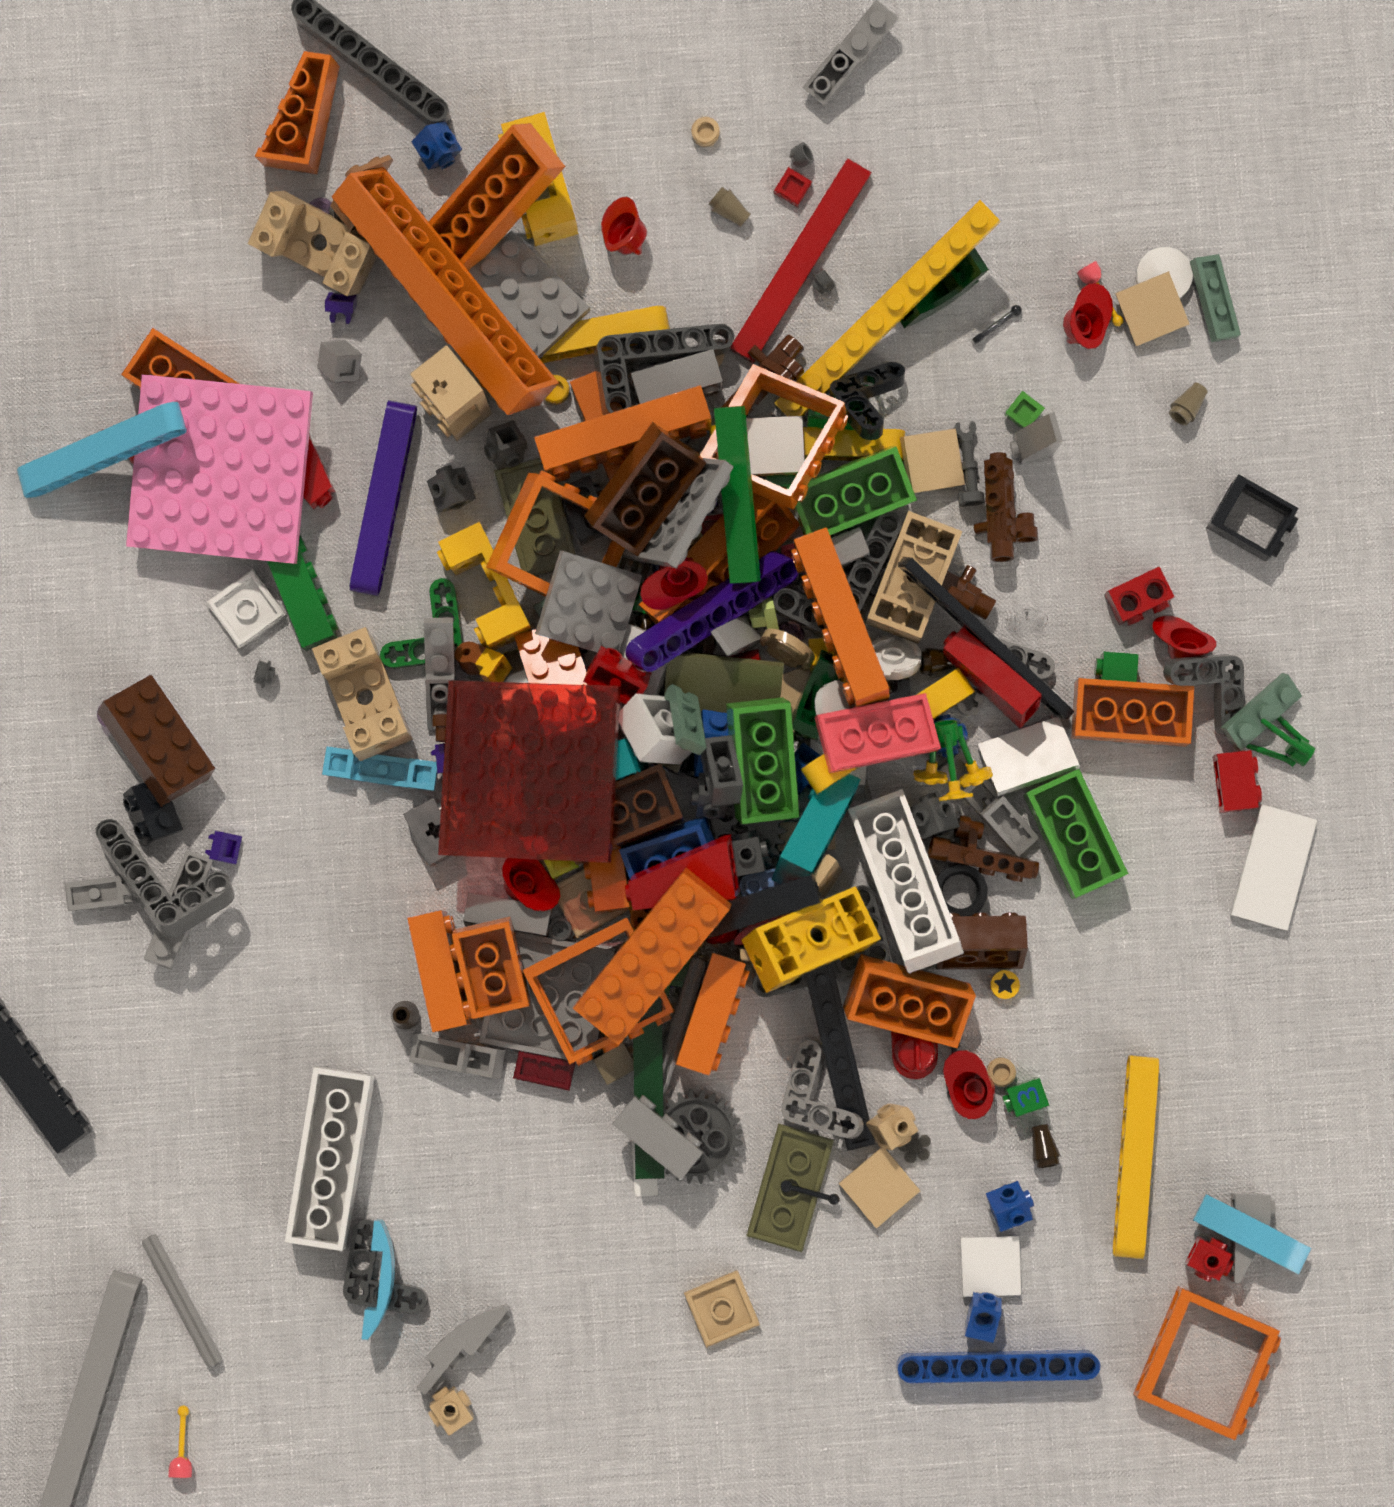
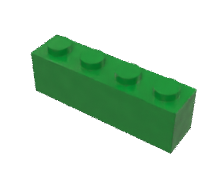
[267,535,339,651]

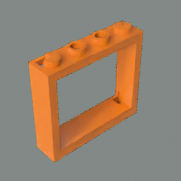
[700,364,848,510]
[486,471,625,597]
[523,917,675,1066]
[1133,1286,1281,1440]

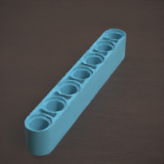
[17,402,187,498]

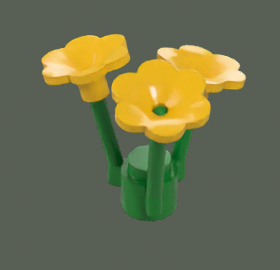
[913,720,993,801]

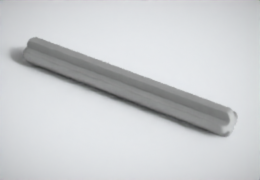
[663,956,706,1096]
[142,1234,222,1367]

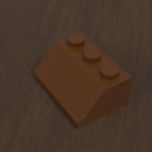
[936,912,1028,970]

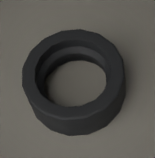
[936,864,988,916]

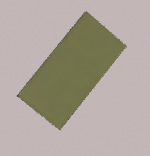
[494,458,576,577]
[664,652,784,713]
[746,1123,834,1252]

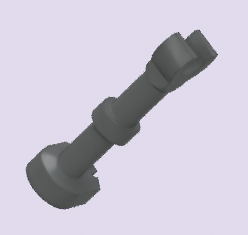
[954,421,985,507]

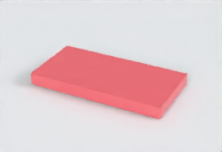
[814,693,941,773]

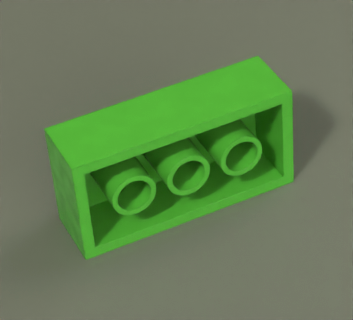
[785,446,917,535]
[726,697,799,824]
[1023,769,1128,899]

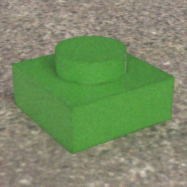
[1004,391,1045,429]

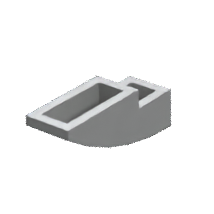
[711,616,762,657]
[463,893,552,936]
[409,1033,506,1079]

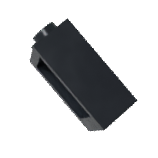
[1206,474,1299,562]

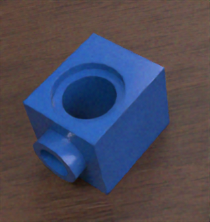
[965,1292,1002,1343]

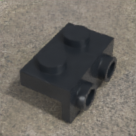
[123,782,183,846]

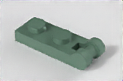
[665,684,706,755]

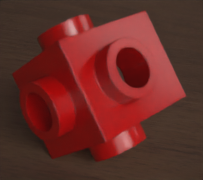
[1185,1236,1234,1282]

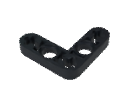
[830,362,905,440]

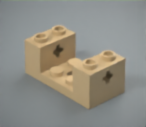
[247,191,377,296]
[410,345,492,441]
[865,511,962,644]
[312,627,413,761]

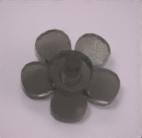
[898,1131,931,1163]

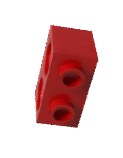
[1104,566,1175,626]

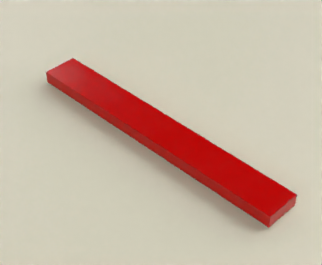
[730,158,872,364]

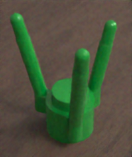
[1246,716,1316,767]

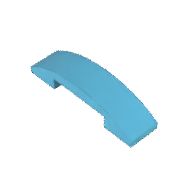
[322,746,437,791]
[1193,1194,1312,1275]
[362,1219,395,1340]

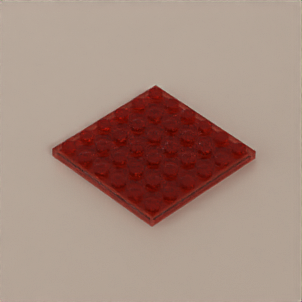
[438,680,621,863]

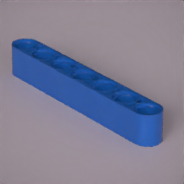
[896,1350,1100,1383]

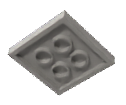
[535,550,642,652]

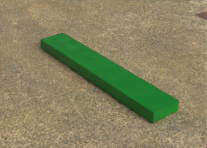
[714,406,761,583]

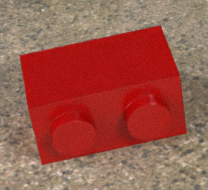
[1212,750,1262,813]

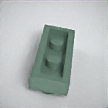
[1190,254,1241,343]
[1221,673,1302,751]

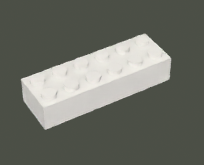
[848,789,964,973]
[285,1067,375,1251]

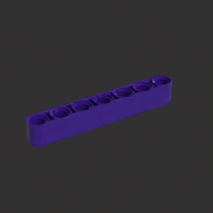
[349,400,417,596]
[625,551,799,672]

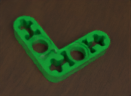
[380,578,463,669]

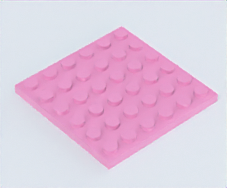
[126,375,313,564]

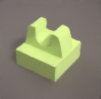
[749,596,779,630]

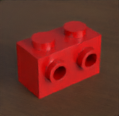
[583,646,652,705]

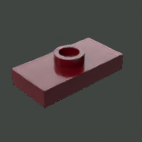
[513,1050,576,1091]

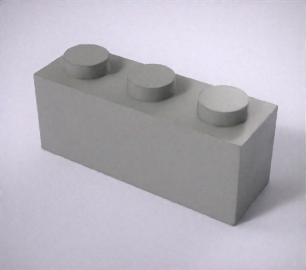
[631,349,723,404]
[612,1095,703,1180]

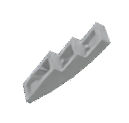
[937,750,1039,857]

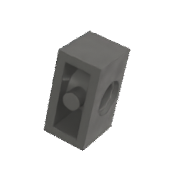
[700,735,743,806]

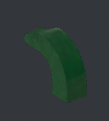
[900,248,989,329]
[792,649,842,740]

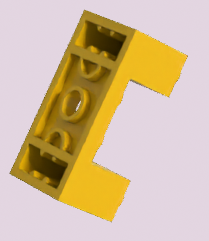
[498,112,578,246]
[436,522,532,651]
[741,886,881,993]

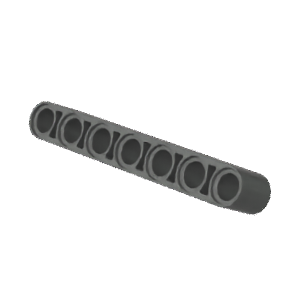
[291,0,451,125]

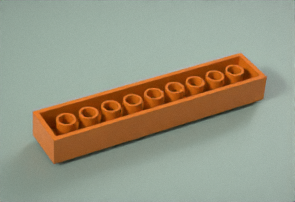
[332,167,559,415]

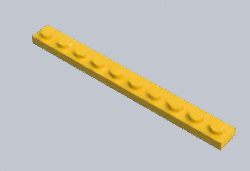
[774,200,1001,417]

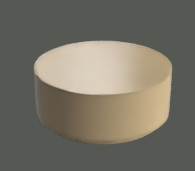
[691,117,720,147]
[986,1058,1016,1087]

